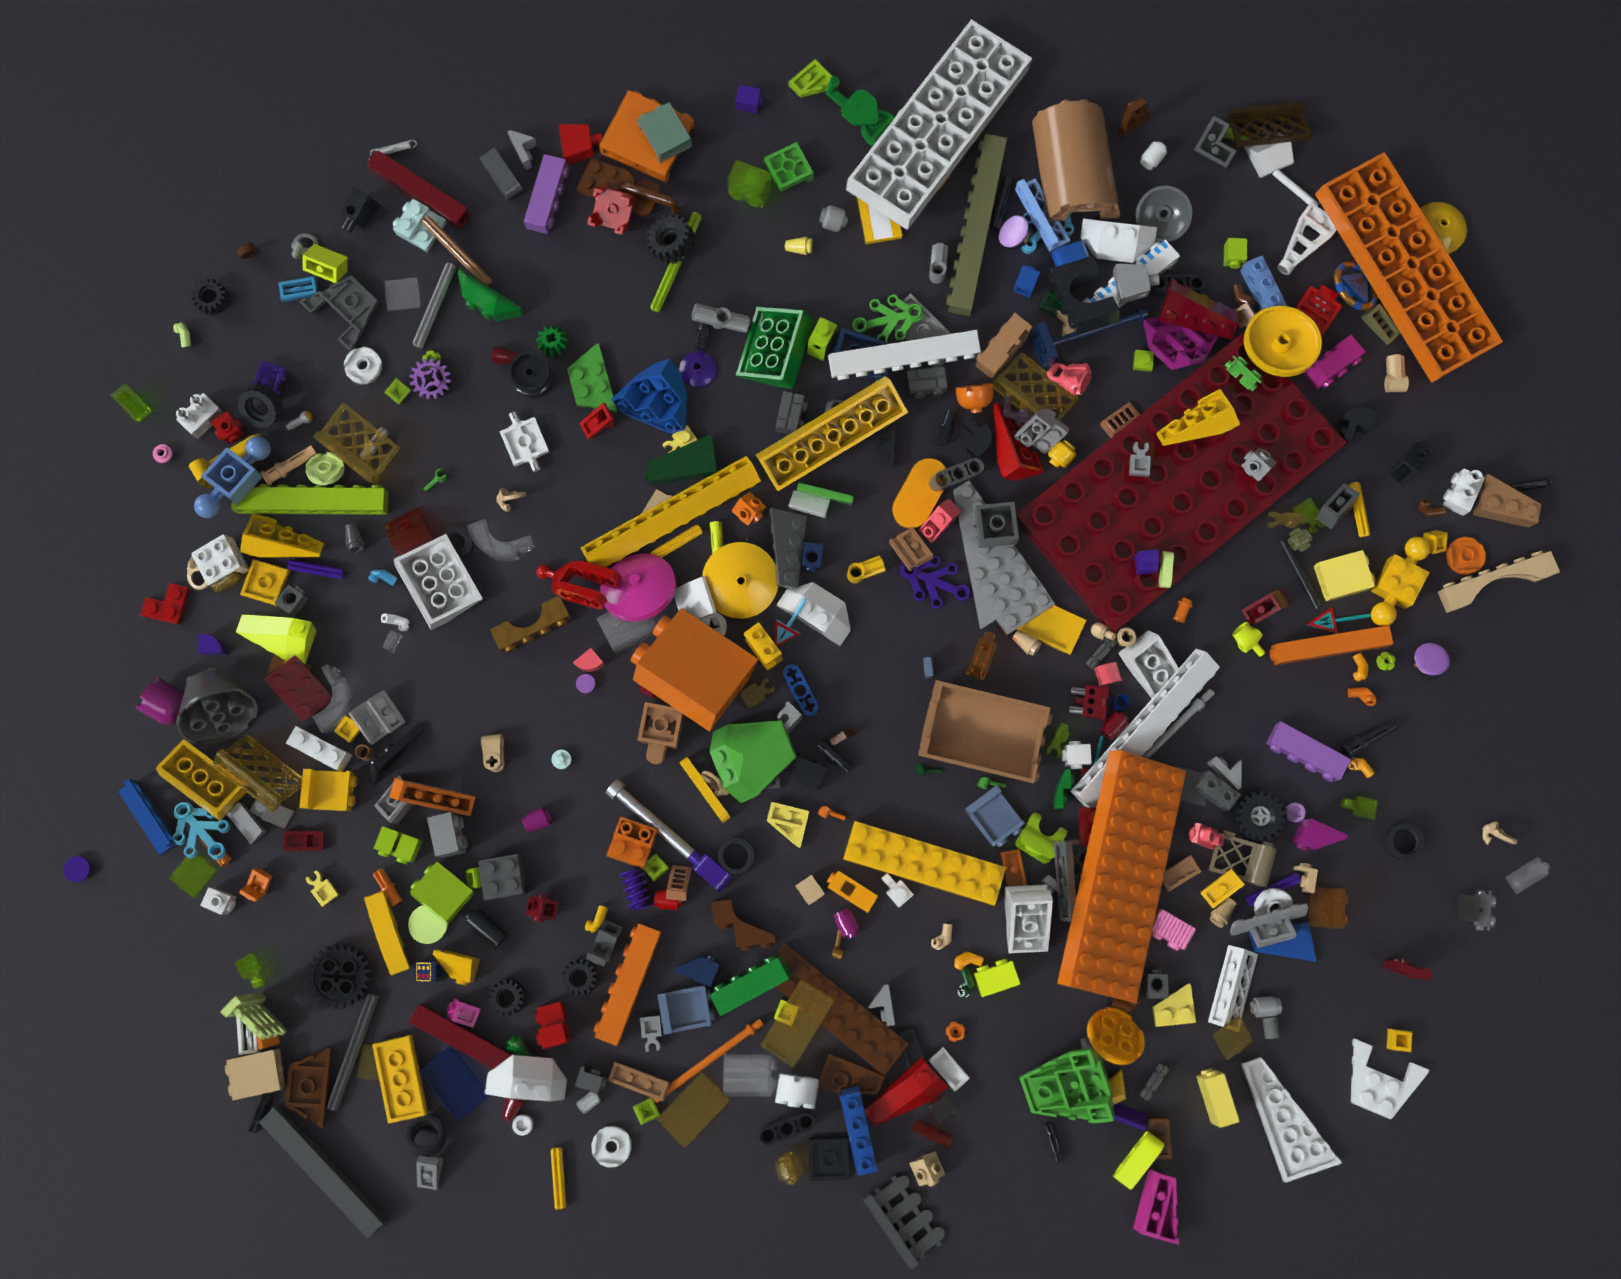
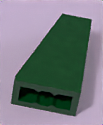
[644,435,717,485]

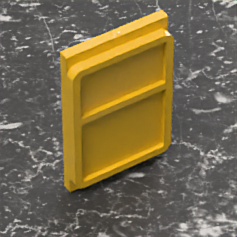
[1017,605,1086,655]

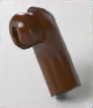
[1232,284,1256,307]
[1418,498,1446,518]

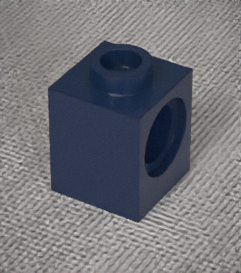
[802,542,823,572]

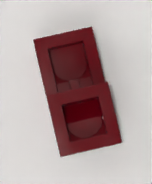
[282,831,324,851]

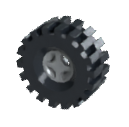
[1232,791,1286,841]

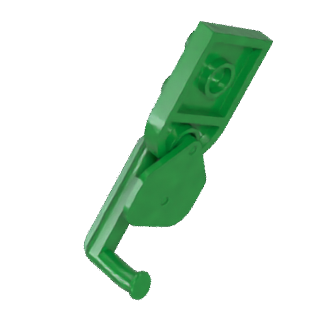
[826,76,895,147]

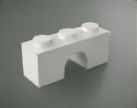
[286,726,352,772]

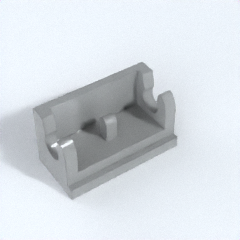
[777,701,802,733]

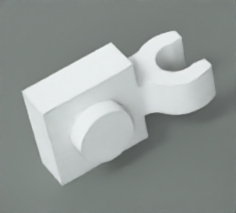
[881,873,914,907]

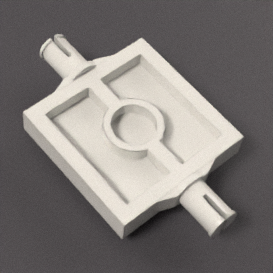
[500,411,549,472]

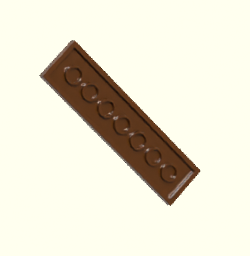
[775,943,909,1076]

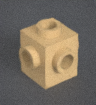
[909,1151,945,1187]

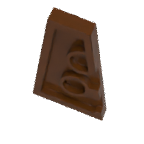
[1118,97,1151,138]
[817,1052,885,1095]

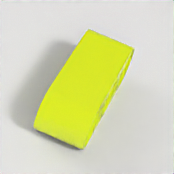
[1113,1131,1165,1190]

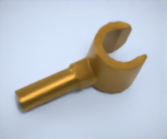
[831,930,844,960]

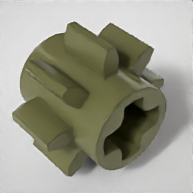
[1288,527,1312,552]

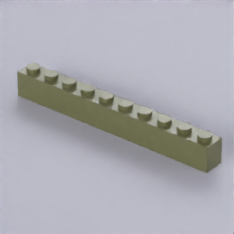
[946,134,1007,316]

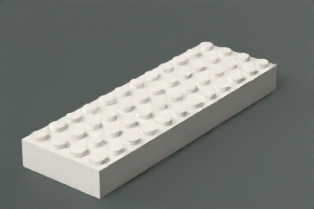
[846,20,1032,230]

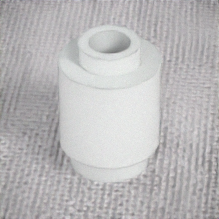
[1140,141,1167,170]

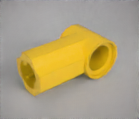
[847,556,886,584]

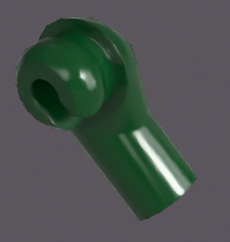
[957,967,975,998]

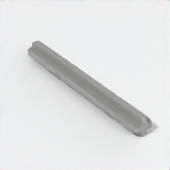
[413,263,456,348]

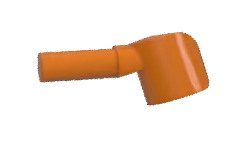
[817,806,846,820]

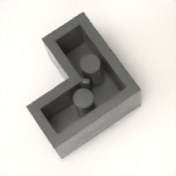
[1193,116,1236,168]

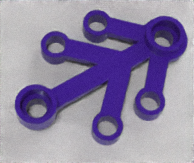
[900,555,970,609]

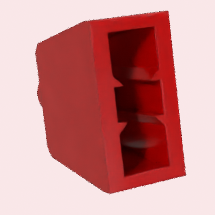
[559,124,602,165]

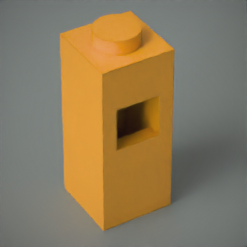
[827,871,878,913]

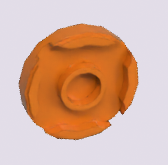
[1446,537,1486,575]

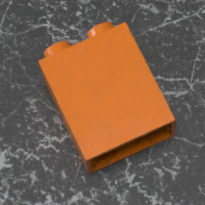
[630,608,758,732]

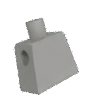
[1113,264,1159,305]

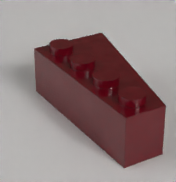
[1159,278,1239,339]

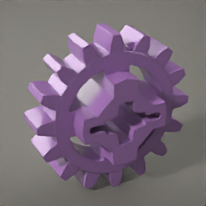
[409,358,451,399]

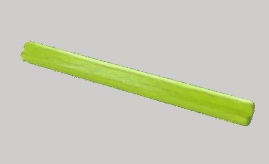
[650,212,701,313]

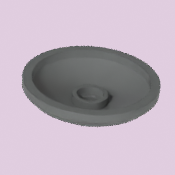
[1136,185,1192,243]

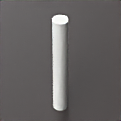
[1272,169,1320,206]

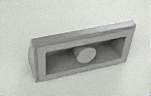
[227,801,267,844]

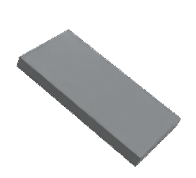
[893,293,951,367]

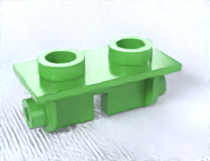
[1224,355,1262,391]

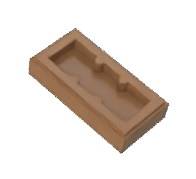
[1162,855,1202,892]

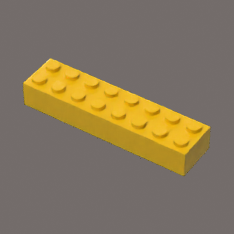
[756,376,908,491]
[843,821,1006,906]

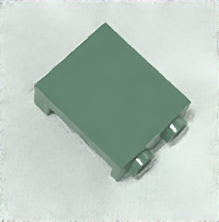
[637,102,692,163]

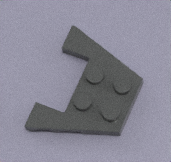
[299,275,379,352]

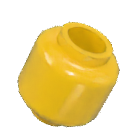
[1048,440,1076,468]

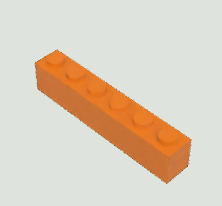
[593,923,662,1046]

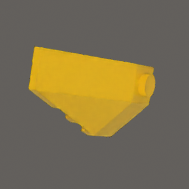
[1156,389,1240,446]

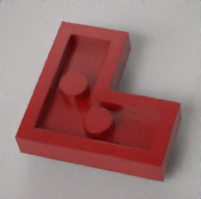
[140,583,190,625]

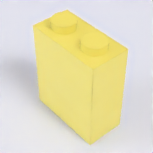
[1314,550,1375,602]
[1196,1068,1239,1128]

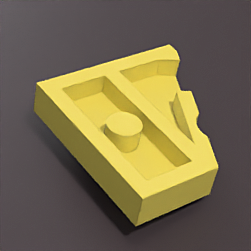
[767,802,809,848]
[1152,984,1196,1027]

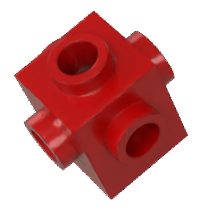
[211,411,245,444]

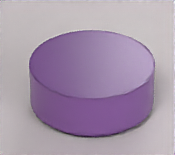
[576,674,596,694]

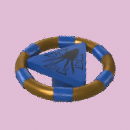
[1334,261,1378,310]

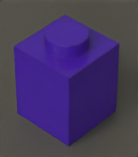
[736,85,764,114]

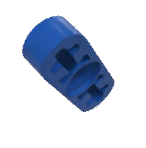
[783,664,818,717]

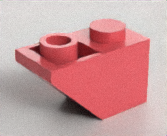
[918,498,962,543]

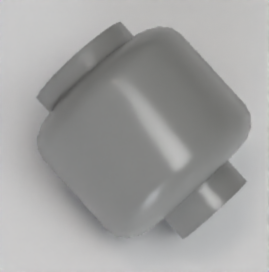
[819,205,848,232]

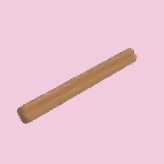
[422,216,492,286]

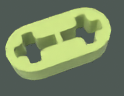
[1159,551,1174,588]

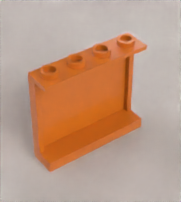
[599,90,695,183]

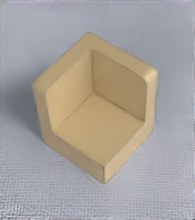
[796,875,825,905]

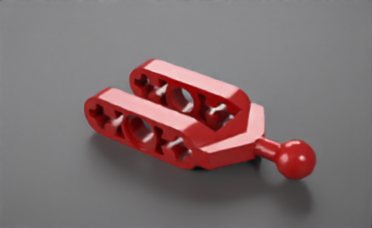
[536,561,622,610]

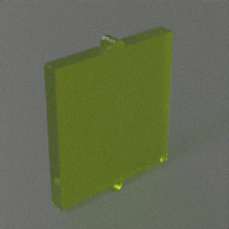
[169,851,217,898]

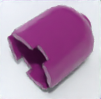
[136,677,184,725]

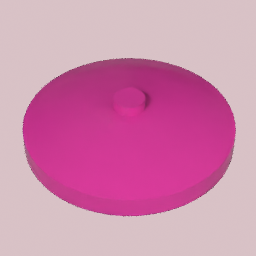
[600,553,676,622]

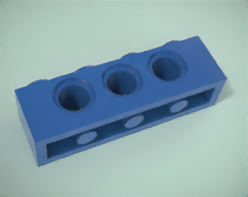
[839,1086,878,1176]

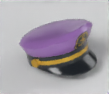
[1414,643,1450,680]

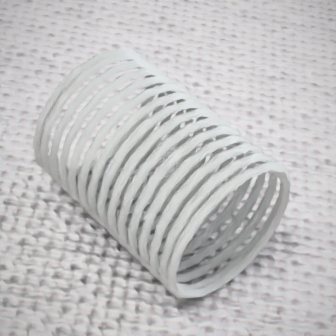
[576,1091,601,1114]

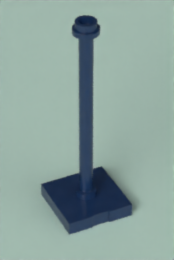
[1029,308,1148,371]

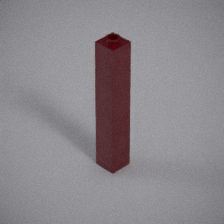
[367,150,471,229]
[409,1003,515,1069]

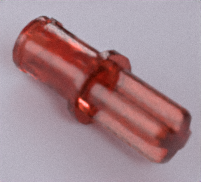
[912,1121,952,1148]

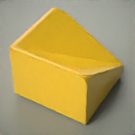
[1423,530,1448,554]
[1387,1029,1413,1052]

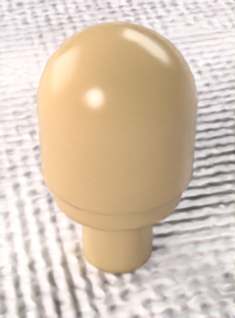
[1091,623,1116,640]

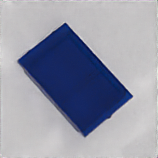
[420,1046,489,1122]

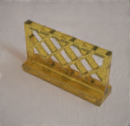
[993,352,1079,421]
[313,402,400,484]
[213,734,302,812]

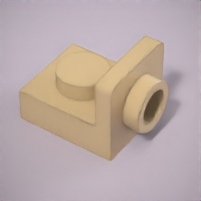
[1293,863,1318,893]

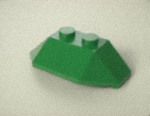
[458,269,524,322]

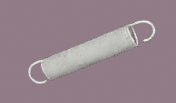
[370,140,417,155]

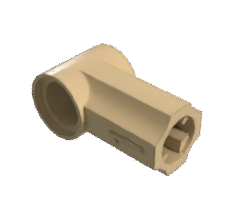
[1384,354,1409,392]

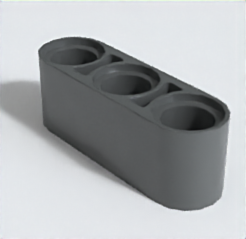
[479,148,523,200]
[929,458,984,492]

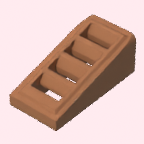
[1100,402,1140,438]
[666,865,692,901]

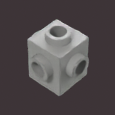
[1242,447,1277,482]

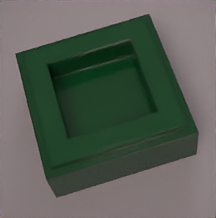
[1038,291,1061,317]

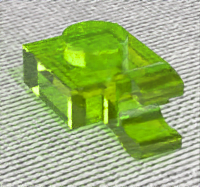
[1046,723,1070,759]
[1341,796,1378,820]
[234,952,265,989]

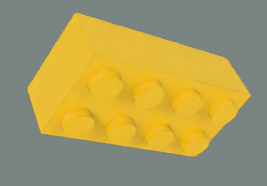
[156,739,247,821]

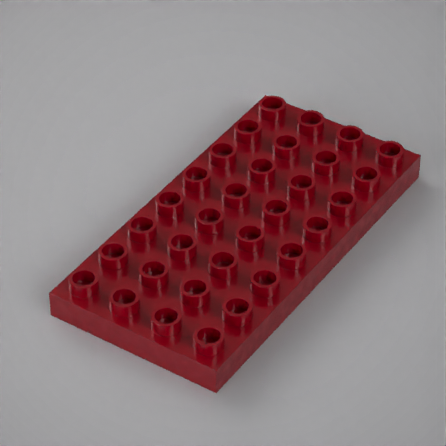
[1016,331,1346,633]

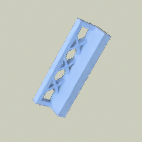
[1015,178,1070,252]

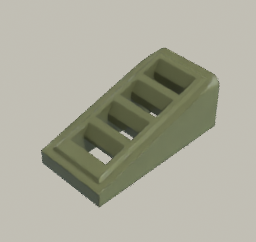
[1361,304,1401,345]

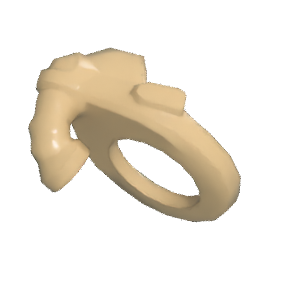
[496,488,526,512]
[187,557,209,590]
[701,771,729,797]
[1482,822,1518,845]

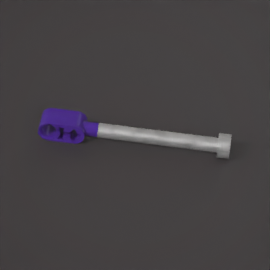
[605,778,733,892]

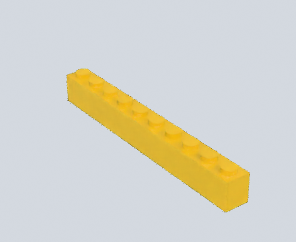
[580,456,761,568]

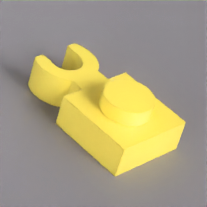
[663,425,697,453]
[306,870,340,907]

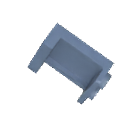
[964,785,1025,847]
[658,985,715,1035]

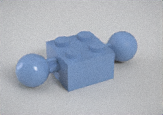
[194,436,271,518]

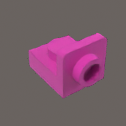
[447,999,481,1028]

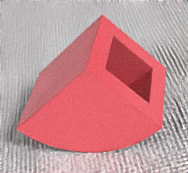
[573,648,605,672]
[1094,662,1122,687]

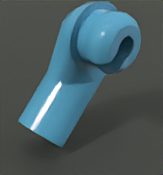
[368,570,397,586]

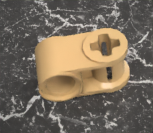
[481,734,505,772]

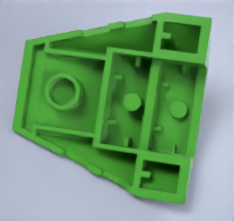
[710,720,797,803]
[1019,1048,1115,1123]

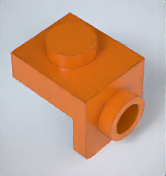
[239,867,273,902]

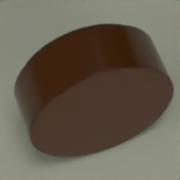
[237,243,257,259]

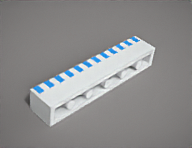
[1083,239,1180,308]

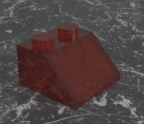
[385,507,434,556]

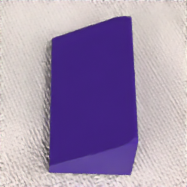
[1113,1103,1146,1131]

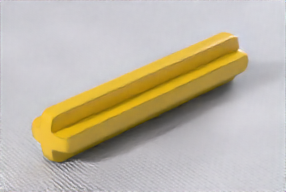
[1349,482,1370,537]
[651,524,702,558]
[551,1147,566,1210]

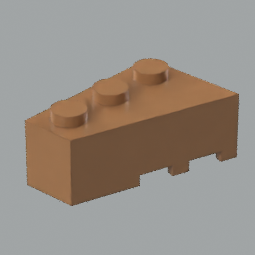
[976,313,1032,380]
[1473,474,1541,528]

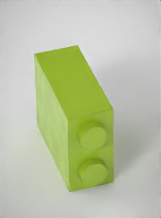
[410,862,474,925]

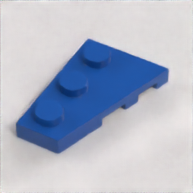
[1249,922,1317,962]

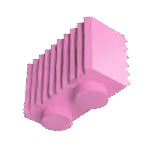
[1151,909,1196,951]

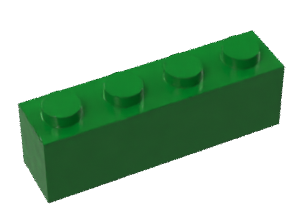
[710,955,793,1016]

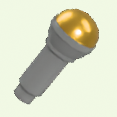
[286,410,314,430]

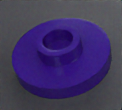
[63,856,91,882]

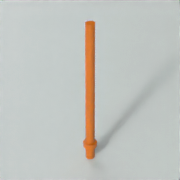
[653,1018,764,1103]

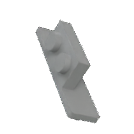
[1230,904,1309,948]

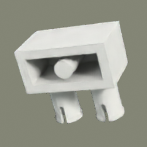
[176,393,224,439]
[1443,468,1485,516]

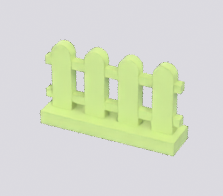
[221,993,287,1040]

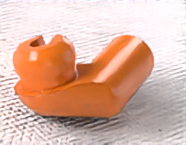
[1348,687,1377,706]

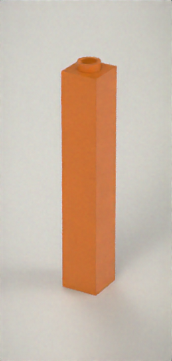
[1270,625,1393,665]

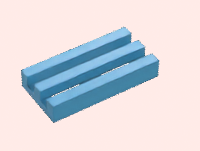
[278,276,318,302]

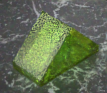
[110,383,152,423]

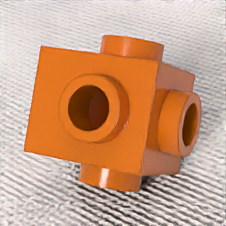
[731,492,766,526]

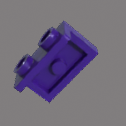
[252,360,287,401]

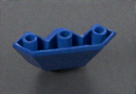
[611,359,687,434]

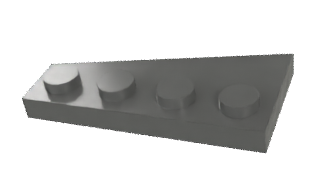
[769,508,807,590]

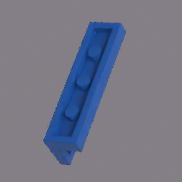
[118,779,177,855]

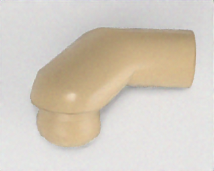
[931,924,953,950]

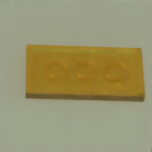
[760,978,835,1068]

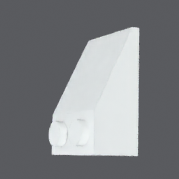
[1118,630,1179,698]

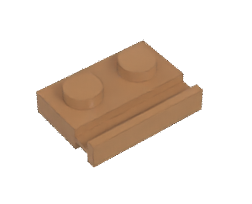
[889,527,933,571]

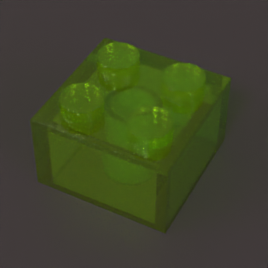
[727,160,771,208]

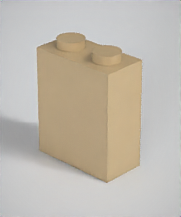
[225,1048,286,1101]

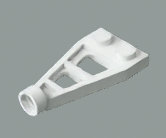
[1277,202,1337,275]

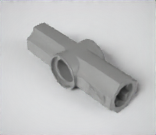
[691,303,750,333]

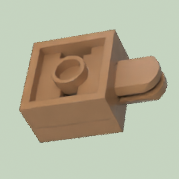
[637,702,684,765]

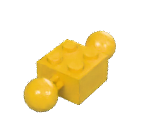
[1371,537,1430,627]

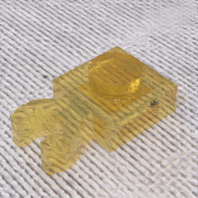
[739,678,775,710]

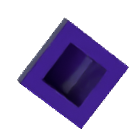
[1134,549,1159,575]
[198,634,228,656]

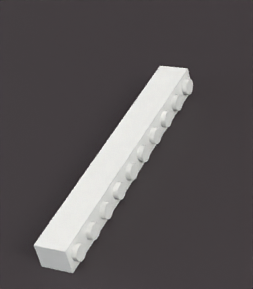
[1070,649,1220,808]

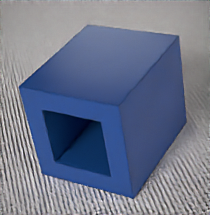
[1013,265,1040,298]

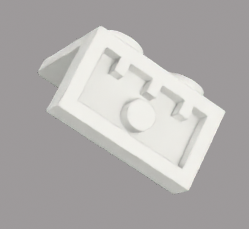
[192,534,249,586]

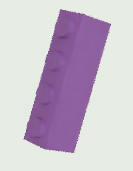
[524,154,569,234]
[1266,722,1351,782]

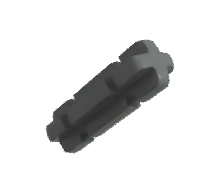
[1086,639,1117,669]
[1140,1063,1169,1101]

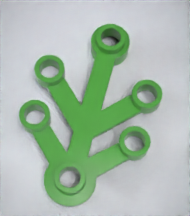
[852,294,924,342]

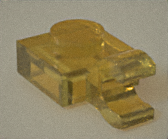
[1268,512,1304,528]

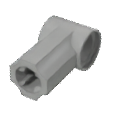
[929,243,948,284]

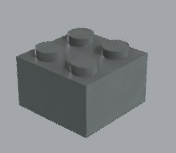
[974,502,1019,548]
[478,854,527,900]

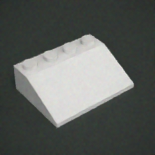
[394,534,483,630]

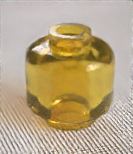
[774,1152,803,1185]

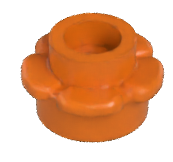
[946,1022,965,1042]

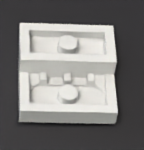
[674,576,716,620]

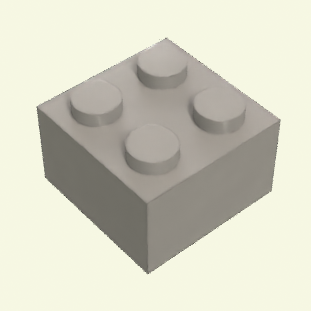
[427,812,468,858]

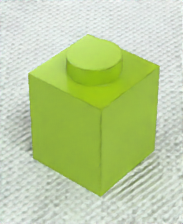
[1224,238,1247,269]

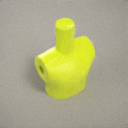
[1232,622,1265,657]

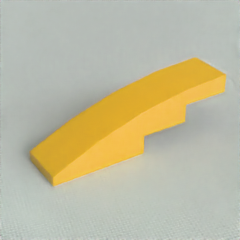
[364,891,410,975]

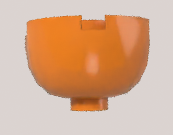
[956,383,993,413]

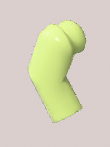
[174,322,191,347]

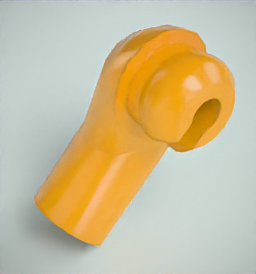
[1353,652,1369,682]
[1347,758,1375,778]

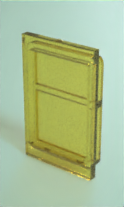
[657,1072,730,1148]

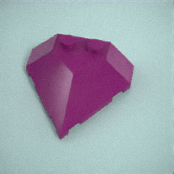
[1143,316,1219,370]

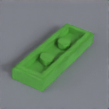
[797,483,854,505]

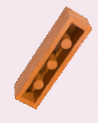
[389,778,475,816]

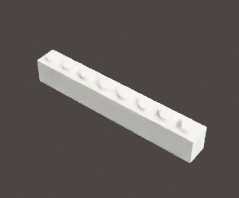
[828,330,980,380]

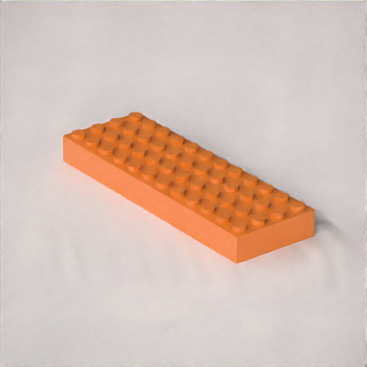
[1315,152,1503,383]
[1057,750,1186,1003]

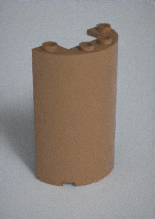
[1032,99,1120,222]
[918,680,1052,784]

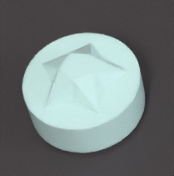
[552,750,572,770]

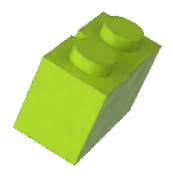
[373,826,423,865]

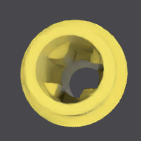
[785,237,813,255]

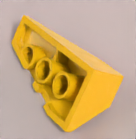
[240,513,324,557]

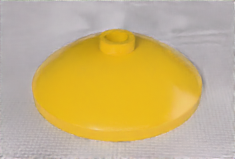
[1420,202,1467,254]

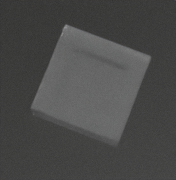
[382,630,402,653]

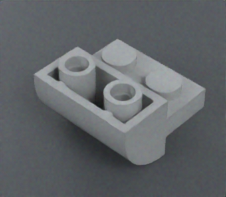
[1014,408,1069,454]

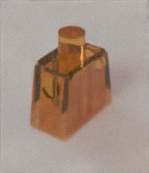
[965,632,997,680]

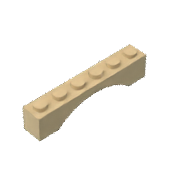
[1438,550,1560,613]

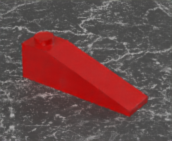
[994,403,1044,481]
[864,1057,949,1126]

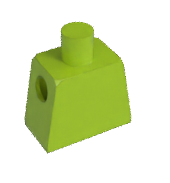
[807,317,839,361]

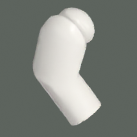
[381,614,410,631]

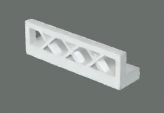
[1208,945,1258,1031]

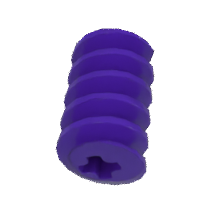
[620,868,653,912]

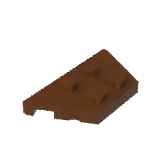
[285,1048,333,1128]

